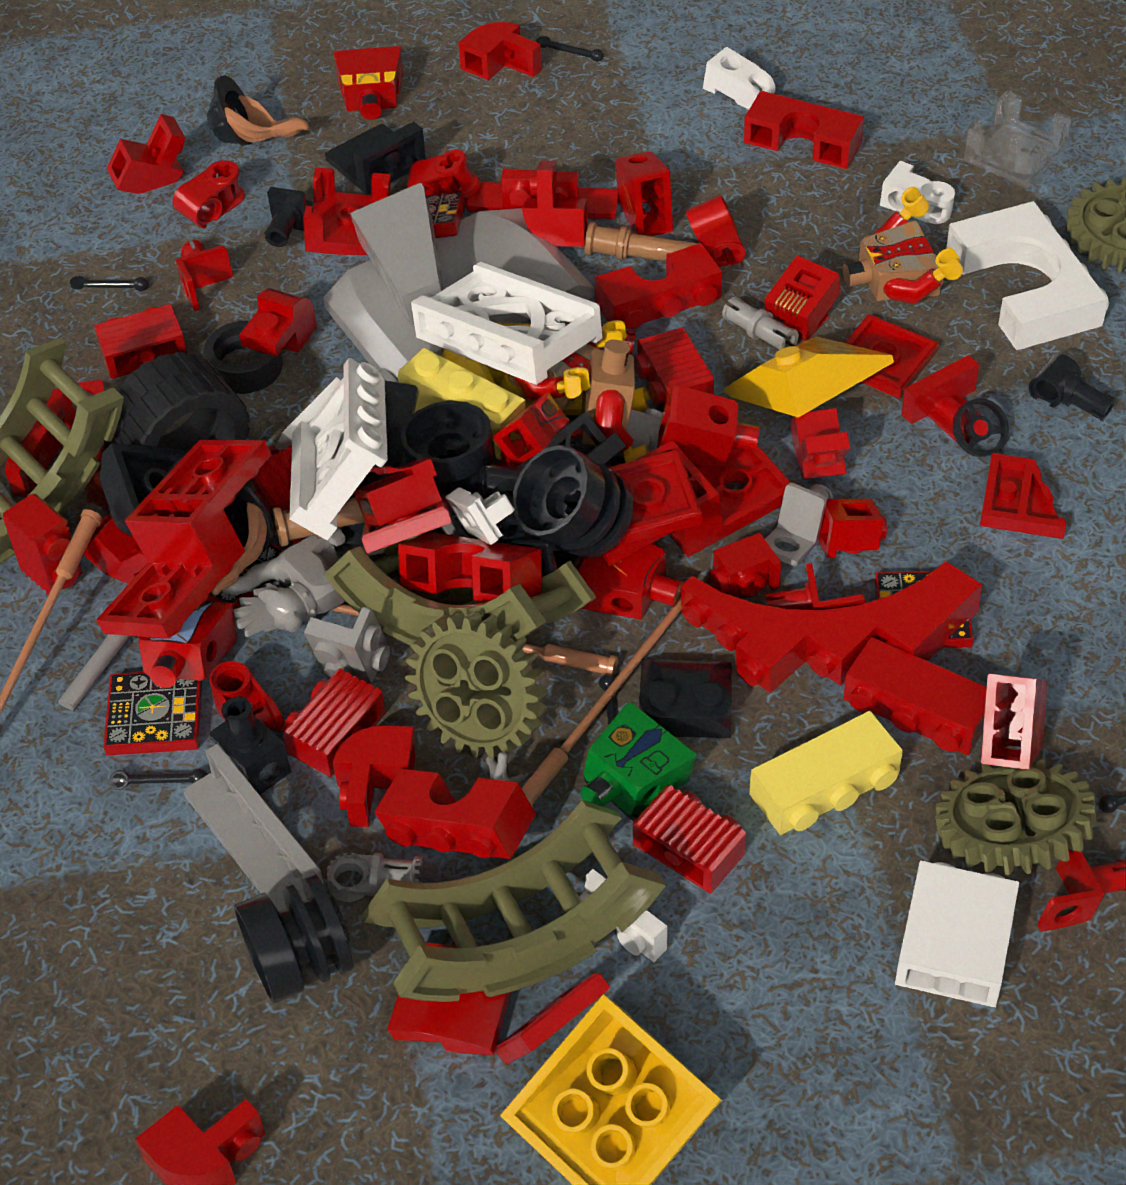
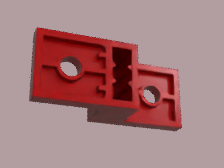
[96,440,272,639]
[600,440,791,567]

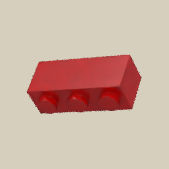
[843,637,987,756]

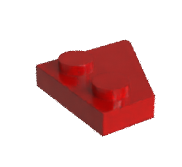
[980,453,1067,539]

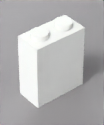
[895,860,1019,1008]

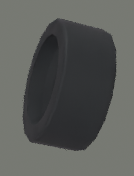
[203,320,283,394]

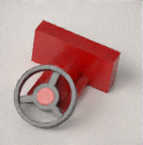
[901,355,1009,457]

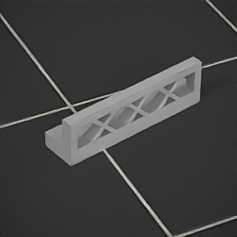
[183,744,323,911]

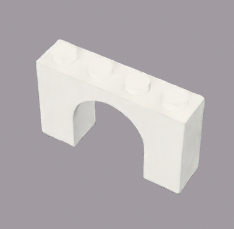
[946,201,1109,350]

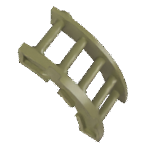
[0,337,124,564]
[324,534,596,645]
[361,800,667,1002]

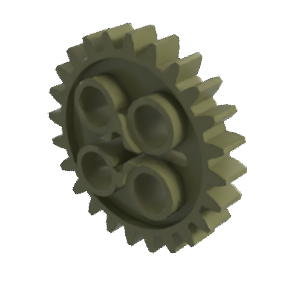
[1066,178,1126,273]
[405,610,548,759]
[935,759,1097,875]

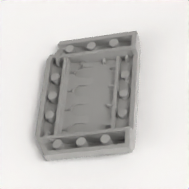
[323,208,595,380]

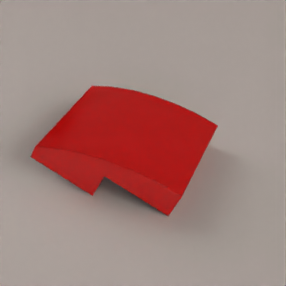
[387,943,512,1055]

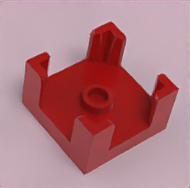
[303,167,391,256]

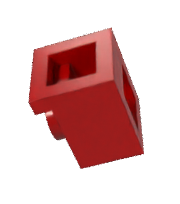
[818,499,887,558]
[709,532,781,597]

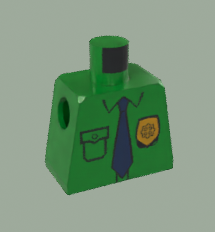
[580,701,697,815]

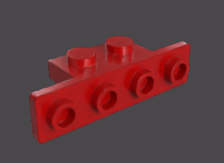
[466,168,619,219]

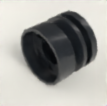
[401,401,497,516]
[512,445,634,559]
[234,872,354,1004]

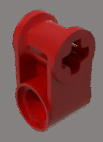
[407,149,481,199]
[172,160,245,228]
[685,194,746,267]
[209,661,285,732]

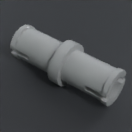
[722,296,798,350]

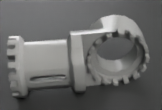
[327,853,424,902]

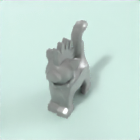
[221,528,345,637]

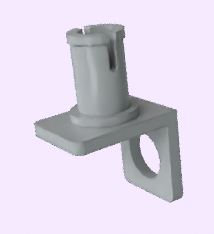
[765,483,833,566]

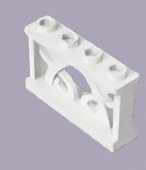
[411,262,602,385]
[289,358,388,540]

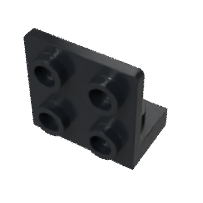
[325,121,426,195]

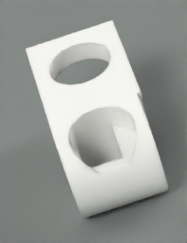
[703,47,775,109]
[880,161,955,224]

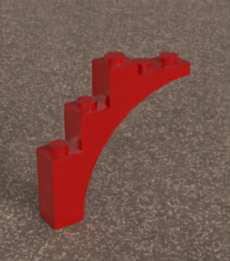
[680,561,982,693]

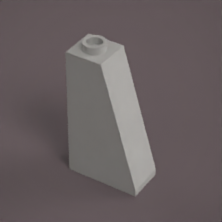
[350,183,444,325]

